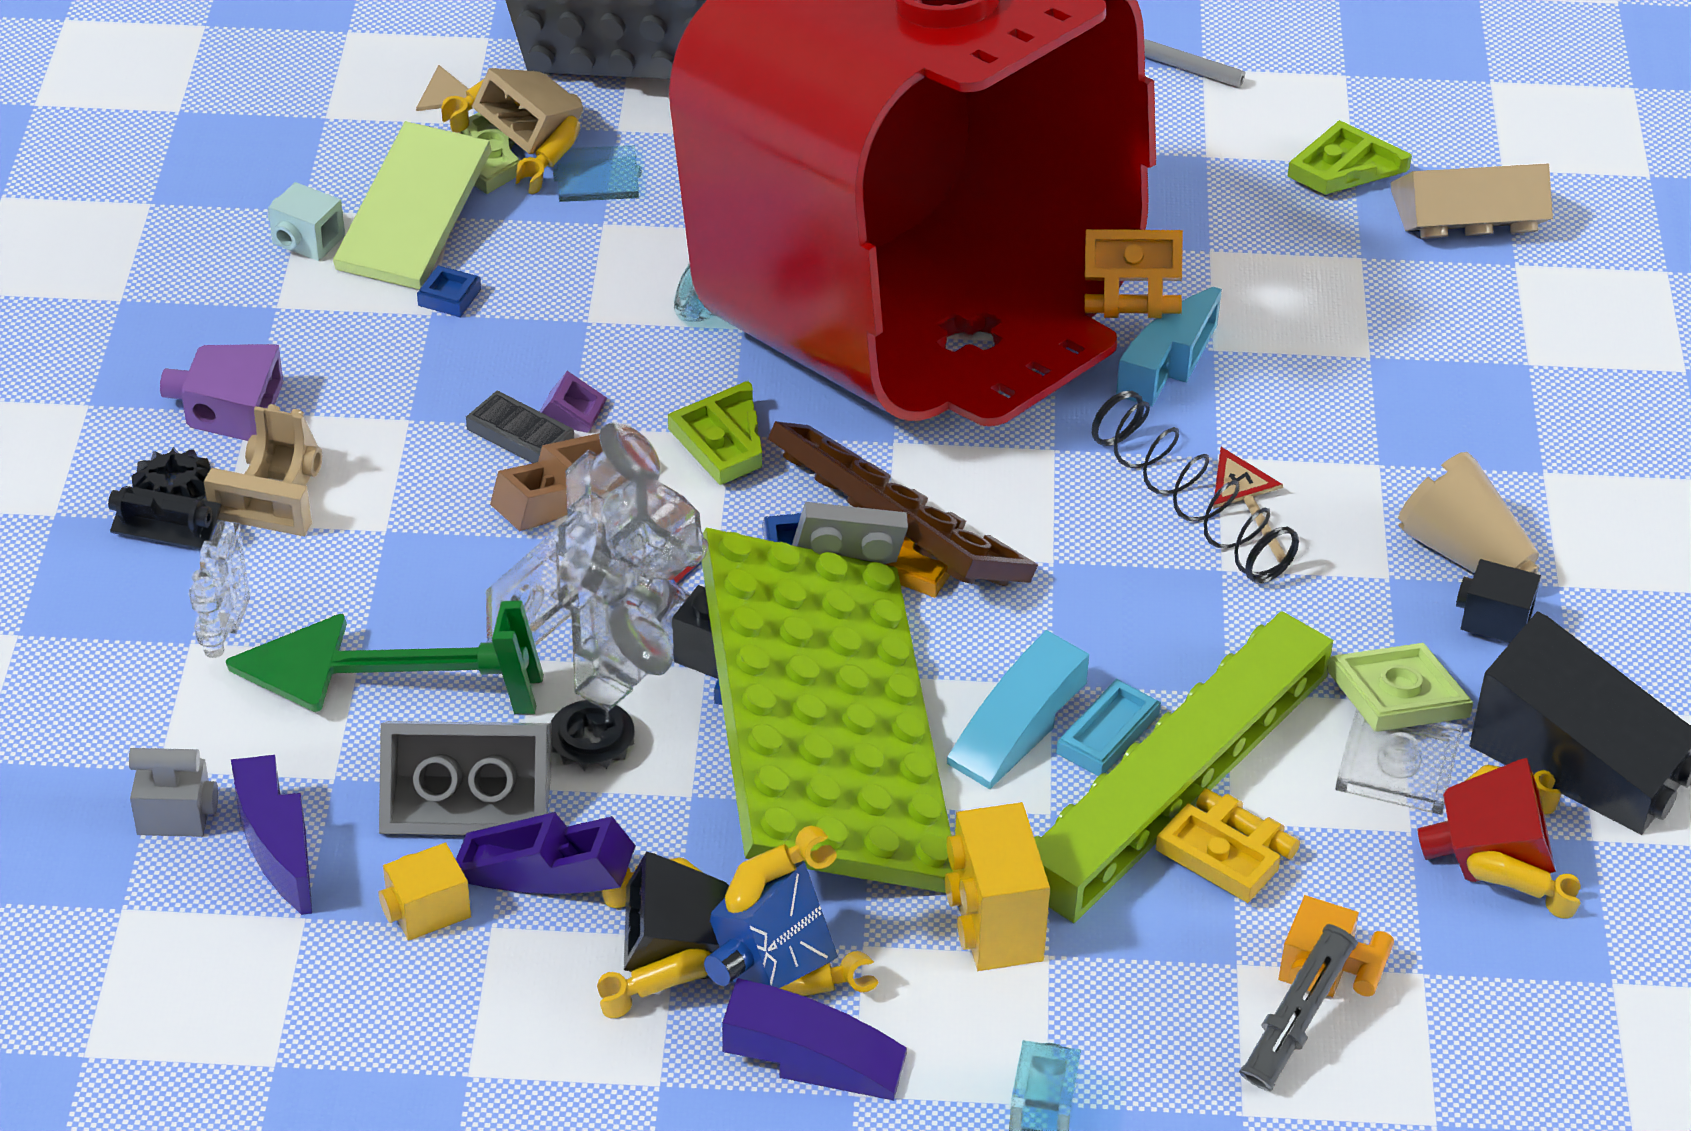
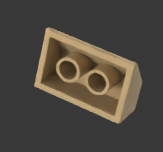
[1390,163,1553,239]

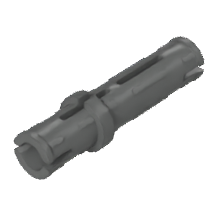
[1239,924,1358,1092]

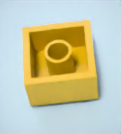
[945,802,1050,971]

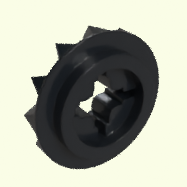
[131,447,211,500]
[550,699,635,772]

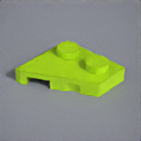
[1287,120,1412,195]
[668,380,762,485]

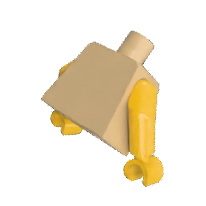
[441,68,583,194]

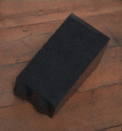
[1469,611,1691,835]

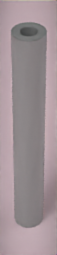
[1144,39,1246,88]

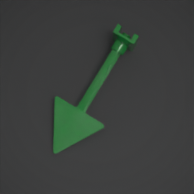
[226,600,544,714]

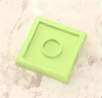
[1328,643,1474,732]

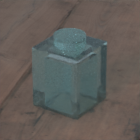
[1009,1040,1081,1131]

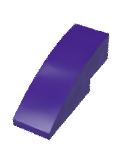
[231,754,312,915]
[456,812,636,894]
[722,978,907,1101]

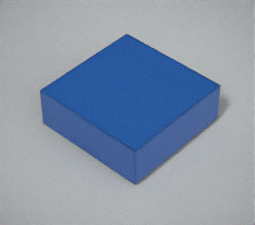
[417,265,481,318]

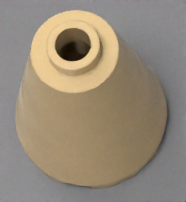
[1398,452,1539,574]

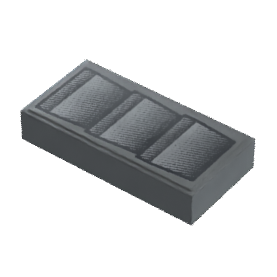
[466,390,574,463]

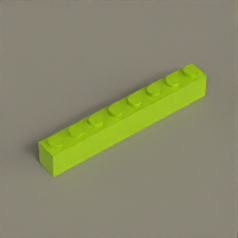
[1034,611,1334,923]

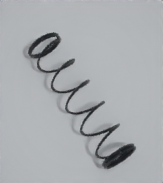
[1091,391,1299,584]

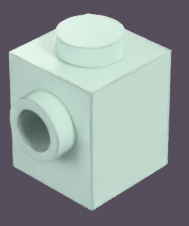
[268,182,345,261]

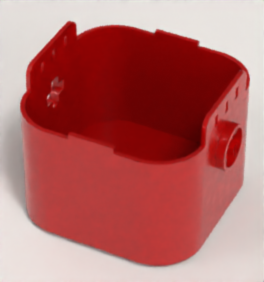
[669,0,1156,426]

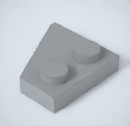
[792,502,908,564]

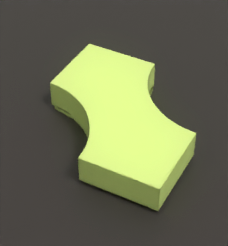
[461,112,519,194]

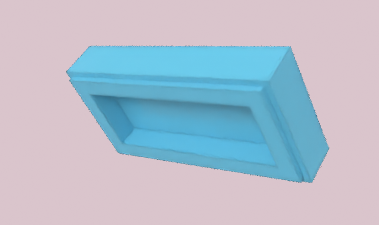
[1056,679,1161,776]

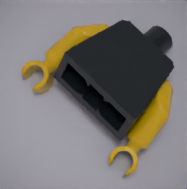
[597,851,729,1018]

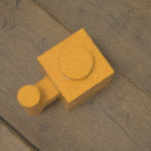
[1278,895,1394,998]

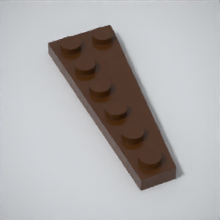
[768,421,1038,586]

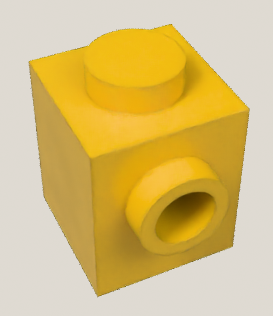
[378,842,471,941]

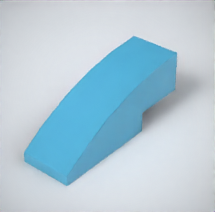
[1116,287,1222,407]
[947,630,1090,789]

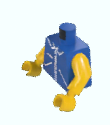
[704,825,878,996]

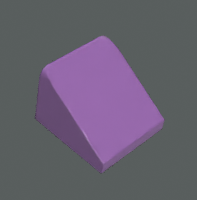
[539,371,607,433]

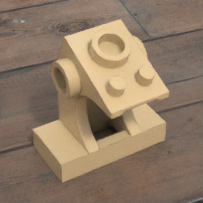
[204,404,322,537]

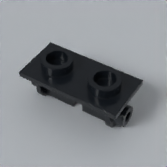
[108,486,222,551]

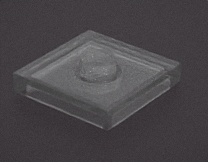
[1335,708,1463,815]

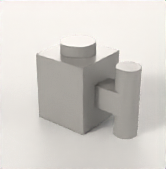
[129,748,218,837]

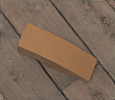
[490,429,649,531]

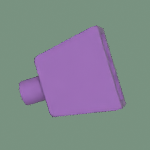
[160,344,284,441]

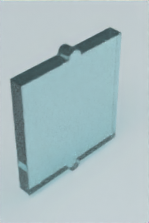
[553,145,642,202]

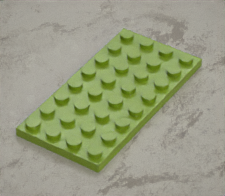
[699,527,953,893]

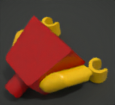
[1417,758,1581,919]

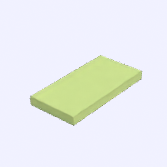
[333,121,492,289]

